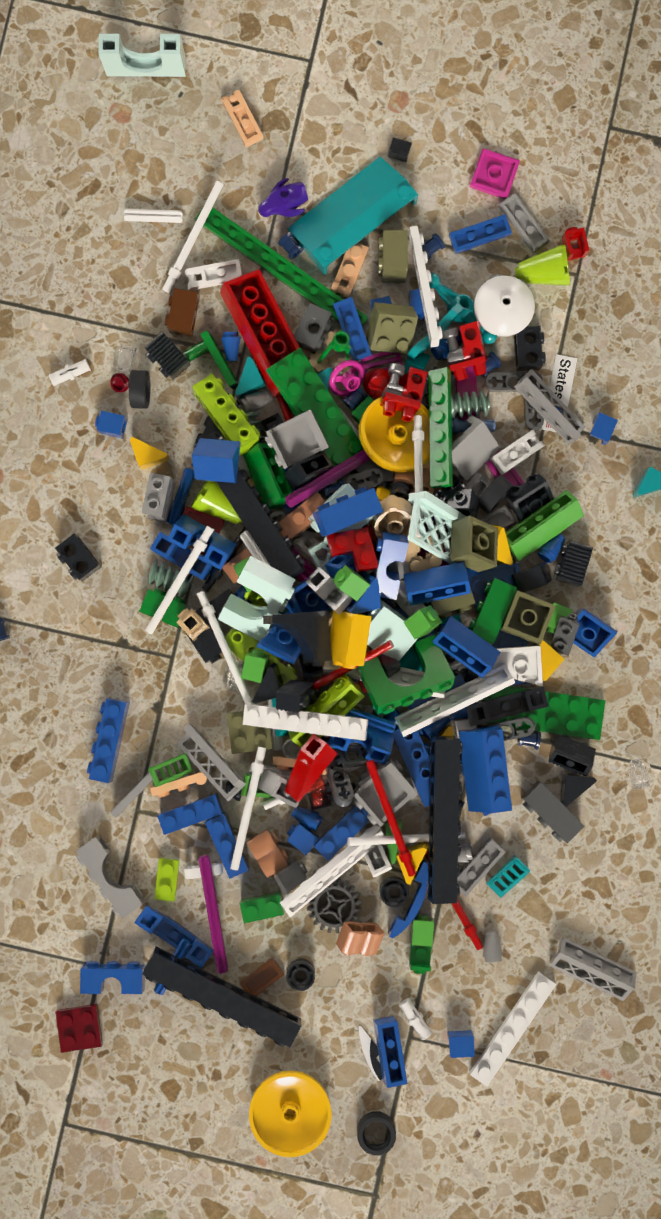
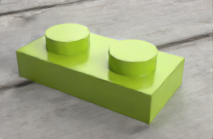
[154,857,180,902]

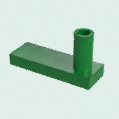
[184,330,239,389]

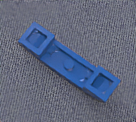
[388,859,428,938]
[134,905,213,968]

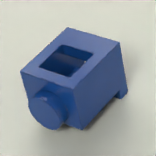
[325,554,362,579]

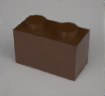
[165,288,200,337]

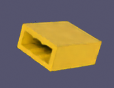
[330,610,372,669]

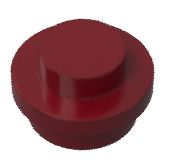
[110,373,129,393]

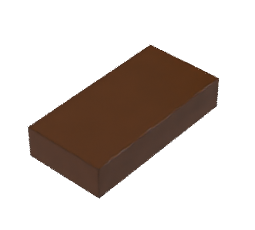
[239,957,284,996]

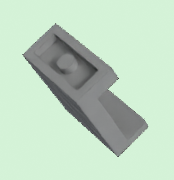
[265,409,329,469]
[452,415,501,481]
[142,473,176,523]
[353,761,418,827]

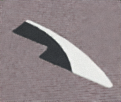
[359,1026,382,1081]

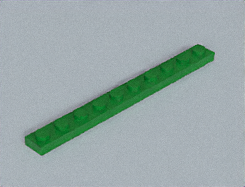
[195,207,368,327]

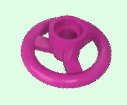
[329,359,364,396]

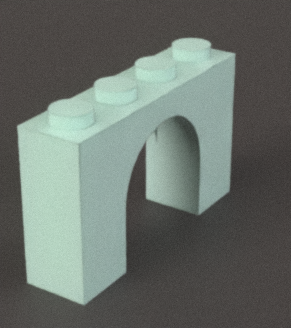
[99,34,186,77]
[218,556,295,641]

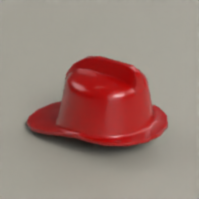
[363,368,405,399]

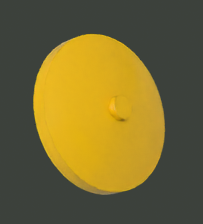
[359,397,430,473]
[249,1070,332,1157]

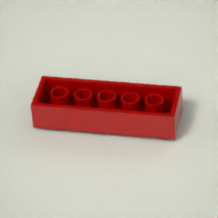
[220,269,300,398]

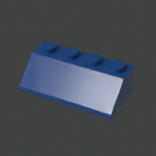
[458,725,512,813]

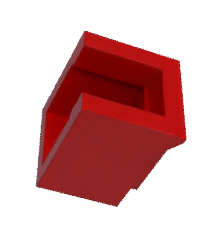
[562,227,590,261]

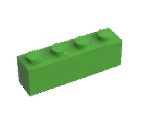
[506,490,584,562]

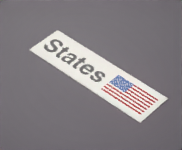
[541,354,577,432]

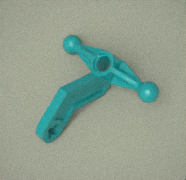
[407,272,497,361]

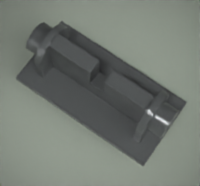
[551,613,580,656]

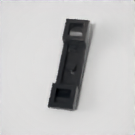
[465,687,549,727]

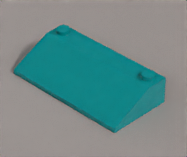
[287,157,418,275]

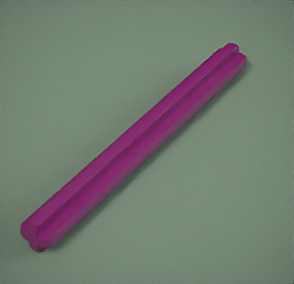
[285,450,371,507]
[198,855,228,974]

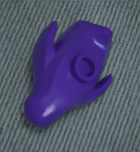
[258,178,308,217]

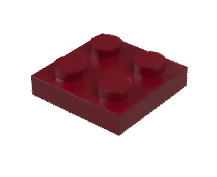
[55,1004,103,1053]

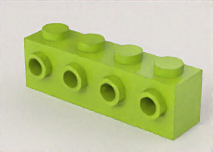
[192,374,260,457]
[225,628,298,685]
[288,674,365,748]

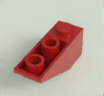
[284,734,338,802]

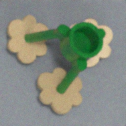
[309,328,352,373]

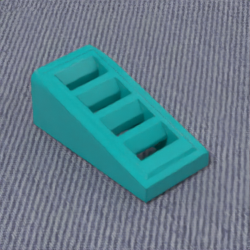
[486,855,530,898]

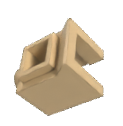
[177,608,210,641]

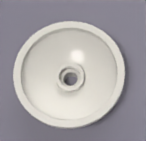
[474,276,535,336]

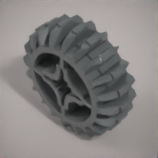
[307,877,362,933]

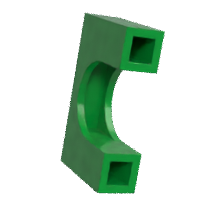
[358,635,455,715]

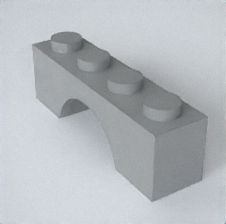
[76,835,145,919]

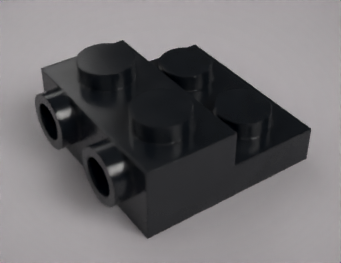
[505,474,554,523]

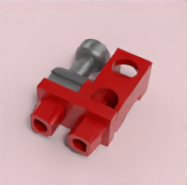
[442,321,488,381]
[380,363,428,422]

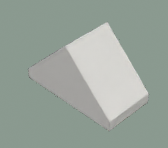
[364,844,392,878]

